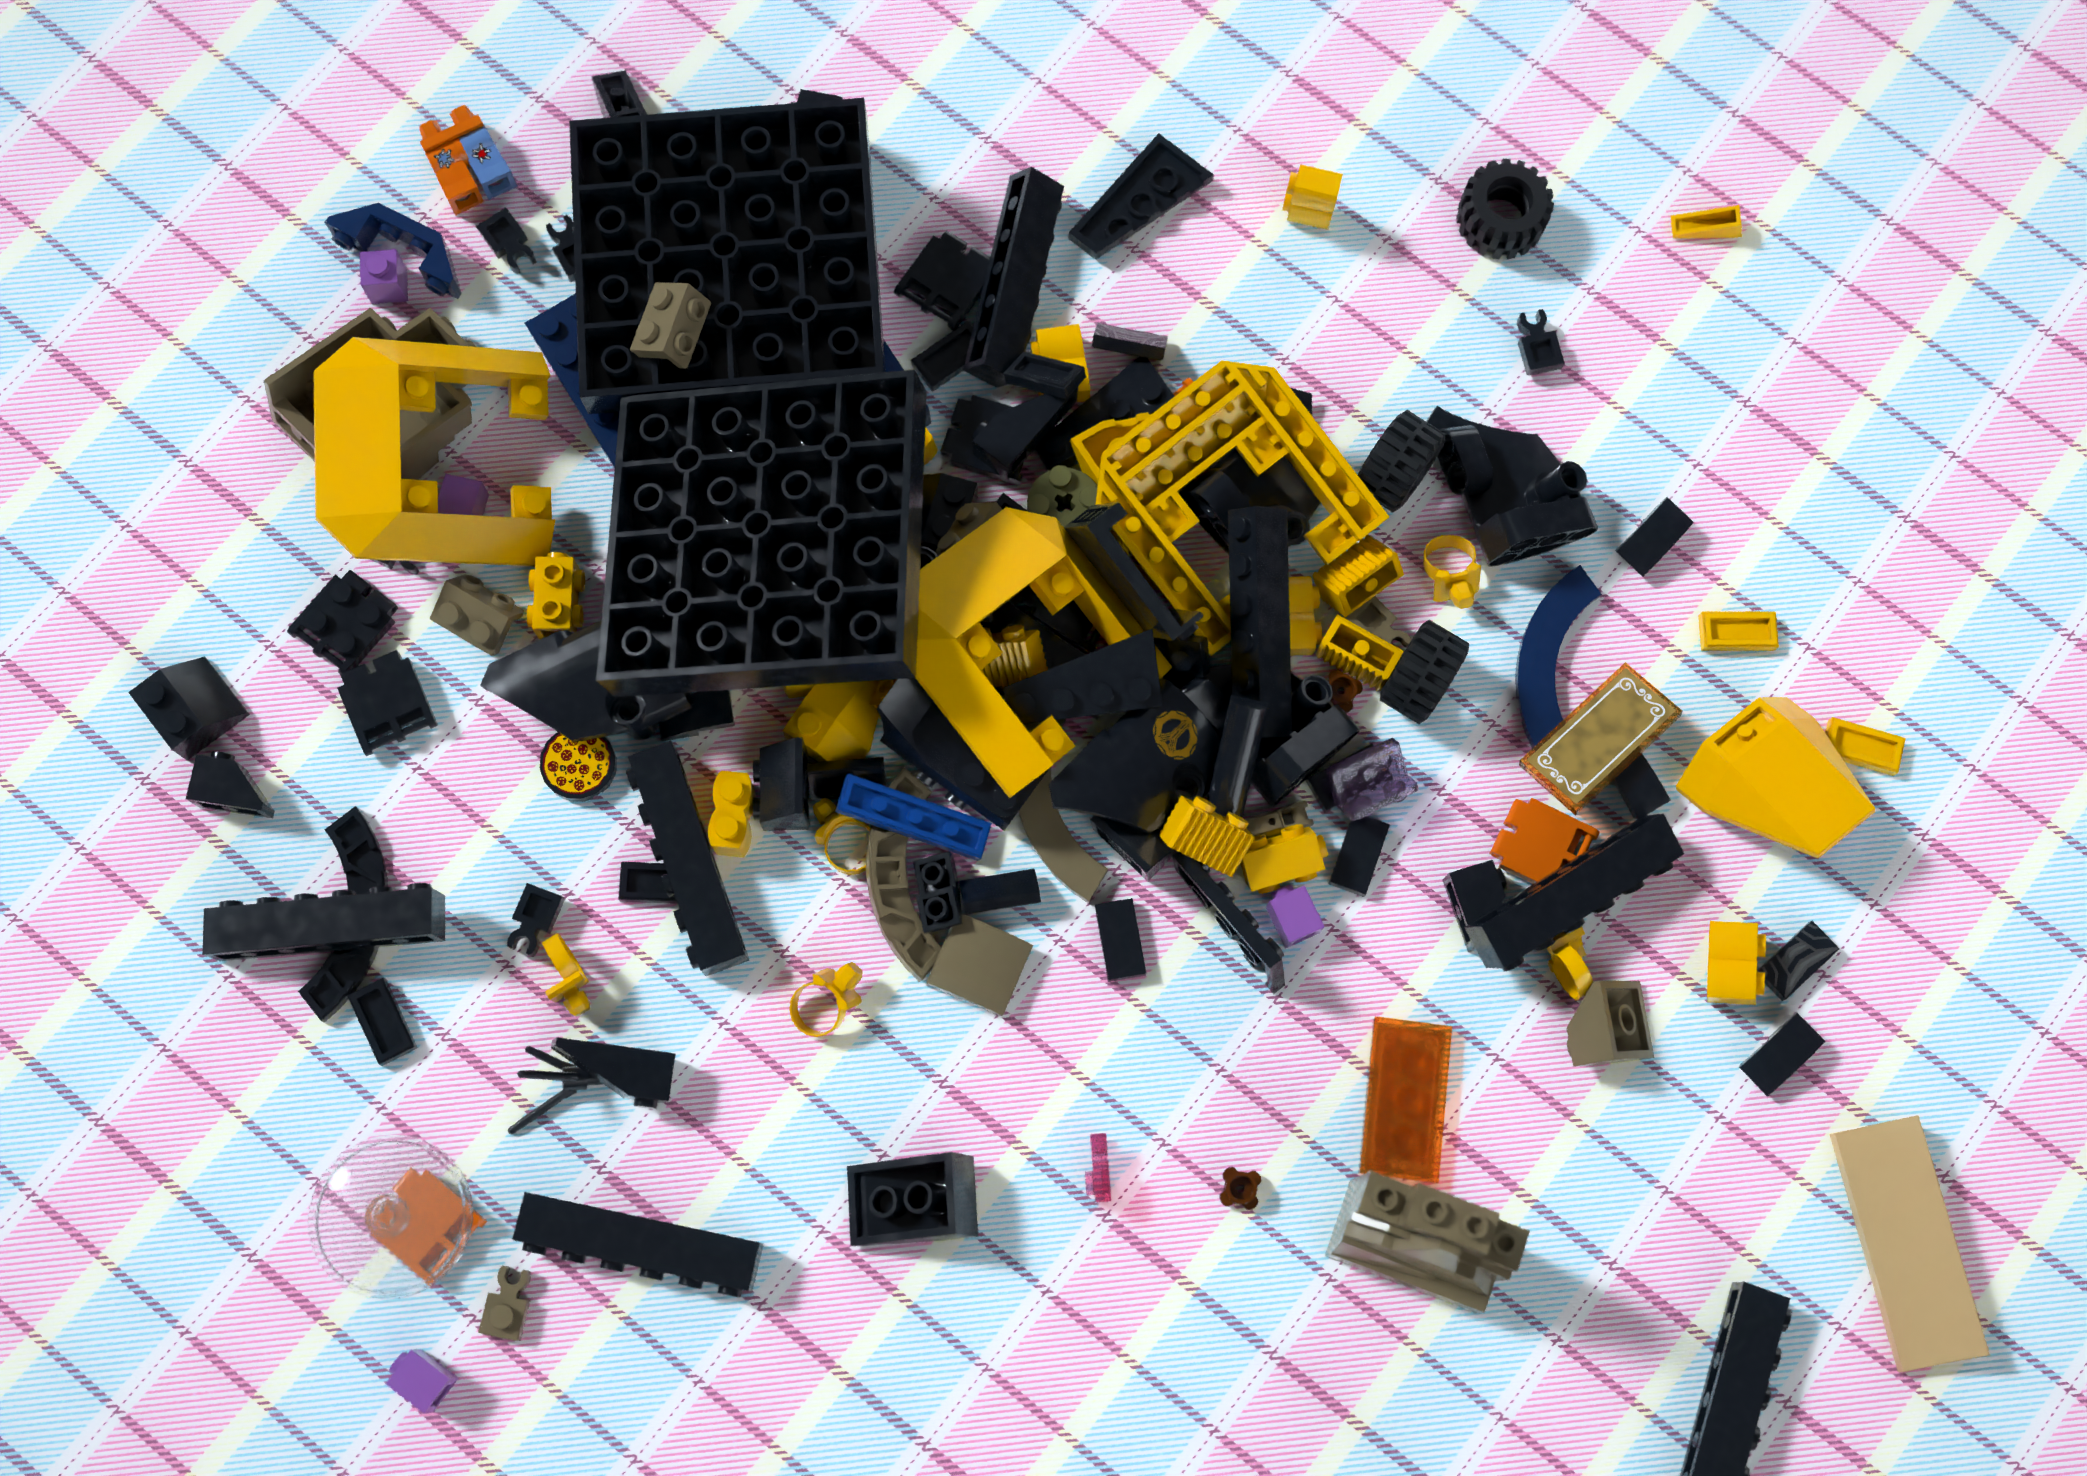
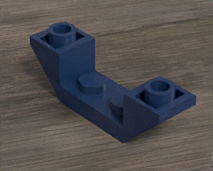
[324,203,462,299]

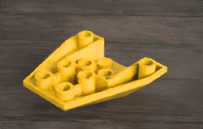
[1676,697,1875,859]

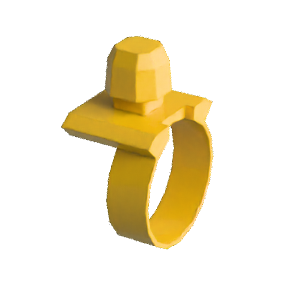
[1423,535,1481,609]
[813,798,871,875]
[1547,926,1593,1000]
[542,933,590,1017]
[789,962,863,1037]

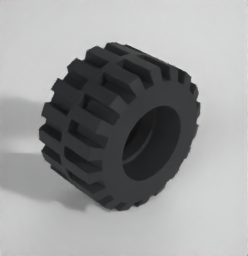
[1456,158,1554,260]
[1358,410,1445,512]
[1380,619,1469,724]

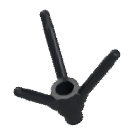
[507,1046,603,1135]

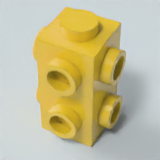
[527,552,585,640]
[1240,824,1328,894]

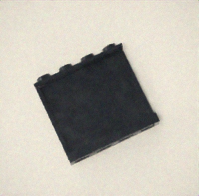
[1064,501,1204,641]

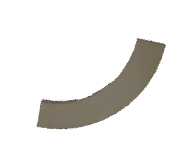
[1018,719,1108,904]
[866,767,942,982]

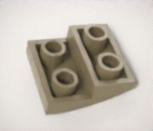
[926,914,1033,1016]

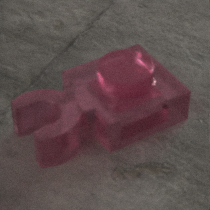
[1085,1133,1111,1204]

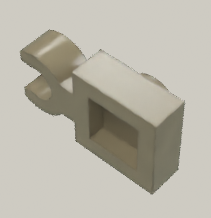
[1345,596,1411,648]
[478,1265,531,1341]

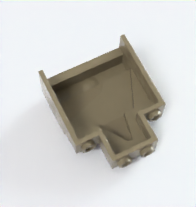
[263,308,476,480]
[1325,1171,1530,1313]

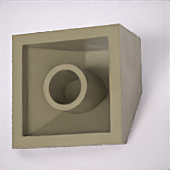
[1566,981,1654,1067]

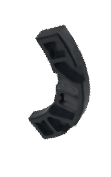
[298,806,388,1023]

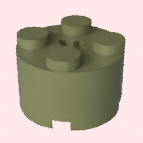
[1027,465,1097,527]

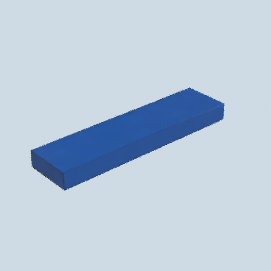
[835,773,992,861]

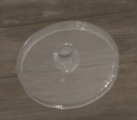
[308,1135,473,1299]

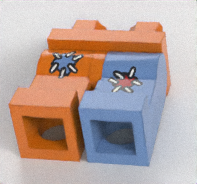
[419,105,518,216]

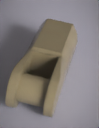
[1244,801,1314,839]

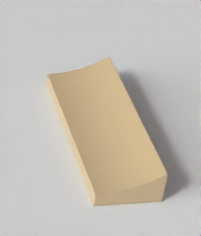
[1829,1115,1990,1372]

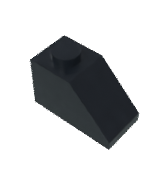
[185,751,275,819]
[1442,859,1507,952]

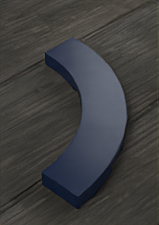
[1515,565,1602,753]

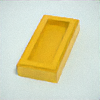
[1698,611,1779,651]
[1825,717,1906,776]

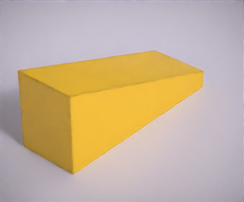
[1670,205,1742,239]

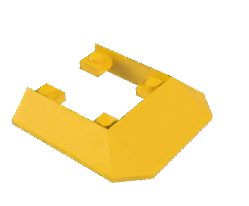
[313,337,555,566]
[1095,360,1389,656]
[916,507,1172,798]

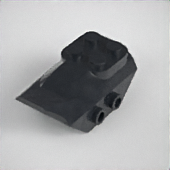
[877,678,1050,831]

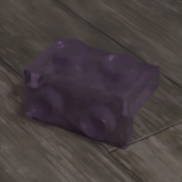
[1325,737,1419,821]

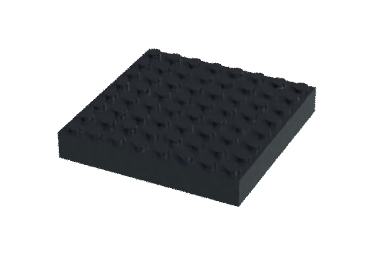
[569,98,886,414]
[596,369,927,697]

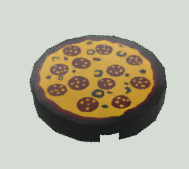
[539,732,617,802]

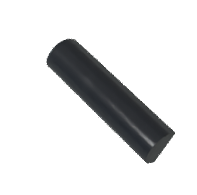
[1207,695,1269,818]

